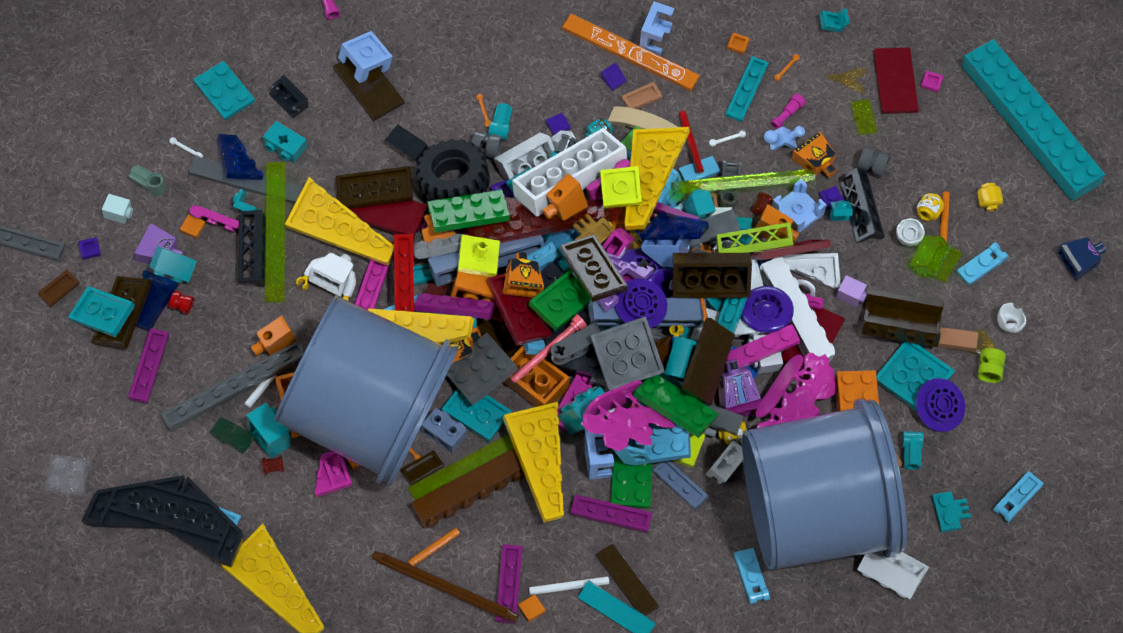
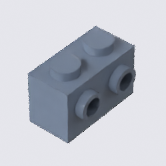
[421,408,467,454]

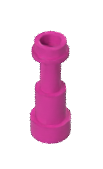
[322,0,340,20]
[771,93,806,129]

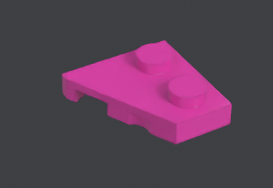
[315,451,352,497]

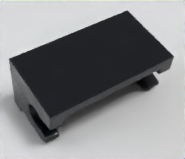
[269,75,309,118]
[385,124,429,162]

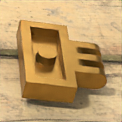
[572,214,615,244]

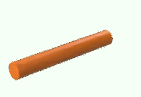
[939,192,950,244]
[407,528,460,566]

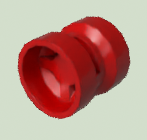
[169,290,195,315]

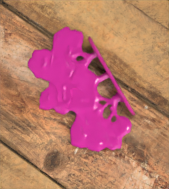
[756,353,837,428]
[581,380,675,451]

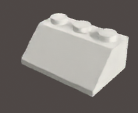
[494,132,555,180]
[857,551,929,599]

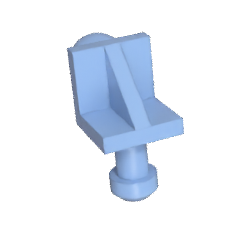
[764,126,805,150]

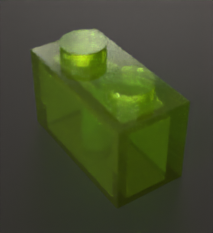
[909,236,951,278]

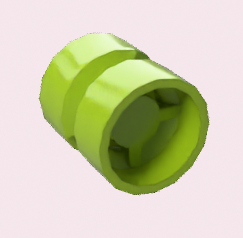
[977,348,1006,383]

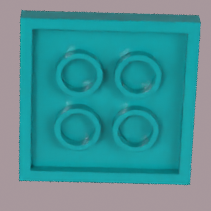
[876,342,955,411]

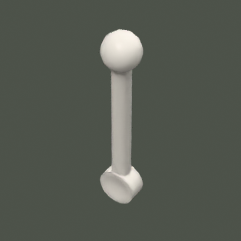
[709,131,746,147]
[170,137,203,158]

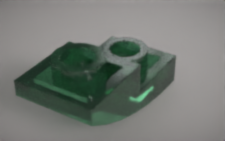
[209,417,255,454]

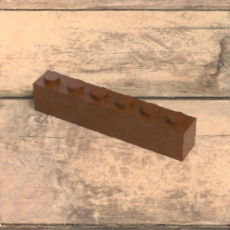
[412,448,525,529]

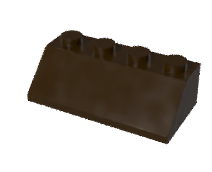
[672,253,752,298]

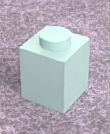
[102,194,133,224]

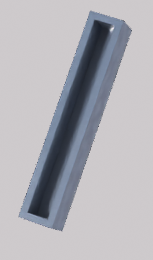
[428,225,544,287]
[588,296,706,327]

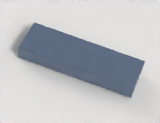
[652,460,709,510]

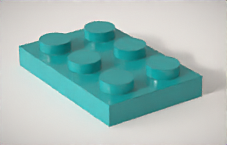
[193,61,255,120]
[68,286,135,337]
[441,388,512,443]

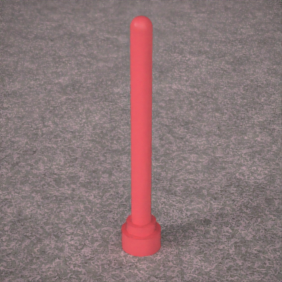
[511,315,587,383]

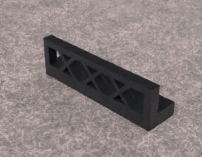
[839,168,885,243]
[238,210,266,287]

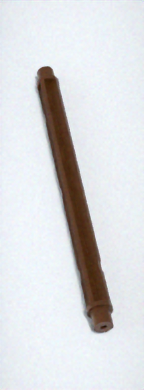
[372,551,519,622]

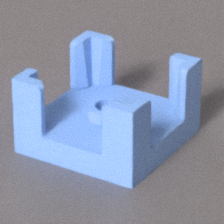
[640,2,674,56]
[338,31,393,83]
[772,179,826,233]
[584,429,614,480]

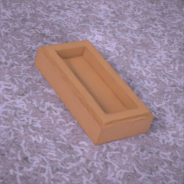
[621,82,663,109]
[938,327,978,352]

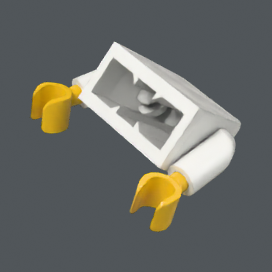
[296,253,356,301]

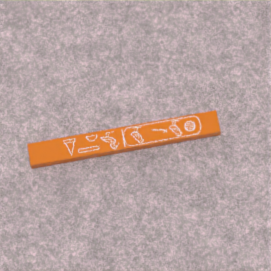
[562,14,700,92]

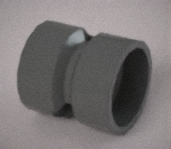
[472,130,502,159]
[857,146,890,177]

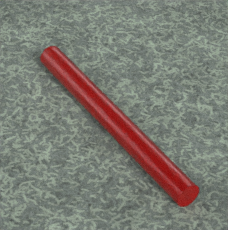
[679,111,704,174]

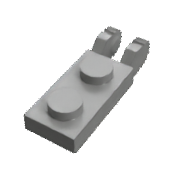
[413,234,465,259]

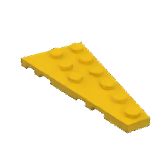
[625,127,690,230]
[285,177,394,266]
[368,308,474,344]
[503,402,564,523]
[222,524,324,633]

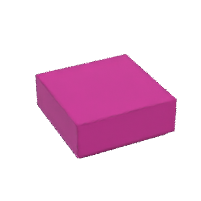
[921,70,944,93]

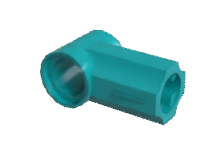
[488,103,513,141]
[902,431,923,470]

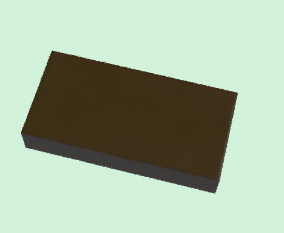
[400,450,444,486]

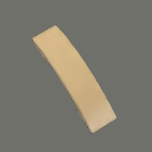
[608,106,677,129]

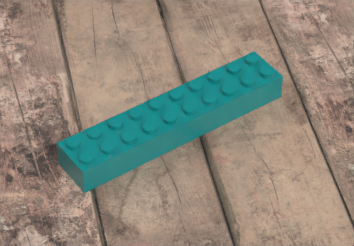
[961,39,1105,201]

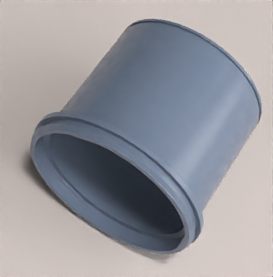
[274,296,458,486]
[741,399,907,570]

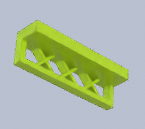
[715,222,793,253]

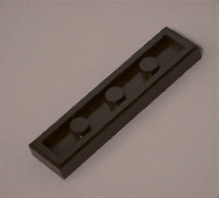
[596,544,659,616]

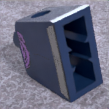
[1057,237,1106,281]

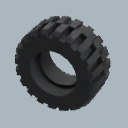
[416,139,490,202]

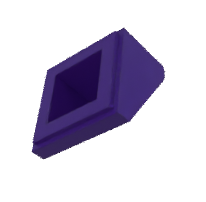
[601,63,627,91]

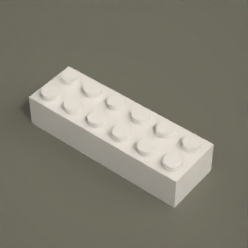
[512,128,627,216]

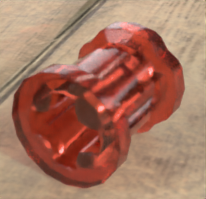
[750,192,773,216]
[262,455,284,475]

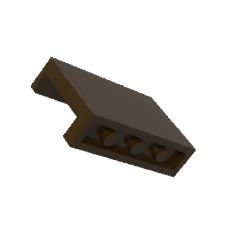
[862,289,944,348]

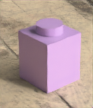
[836,276,867,307]

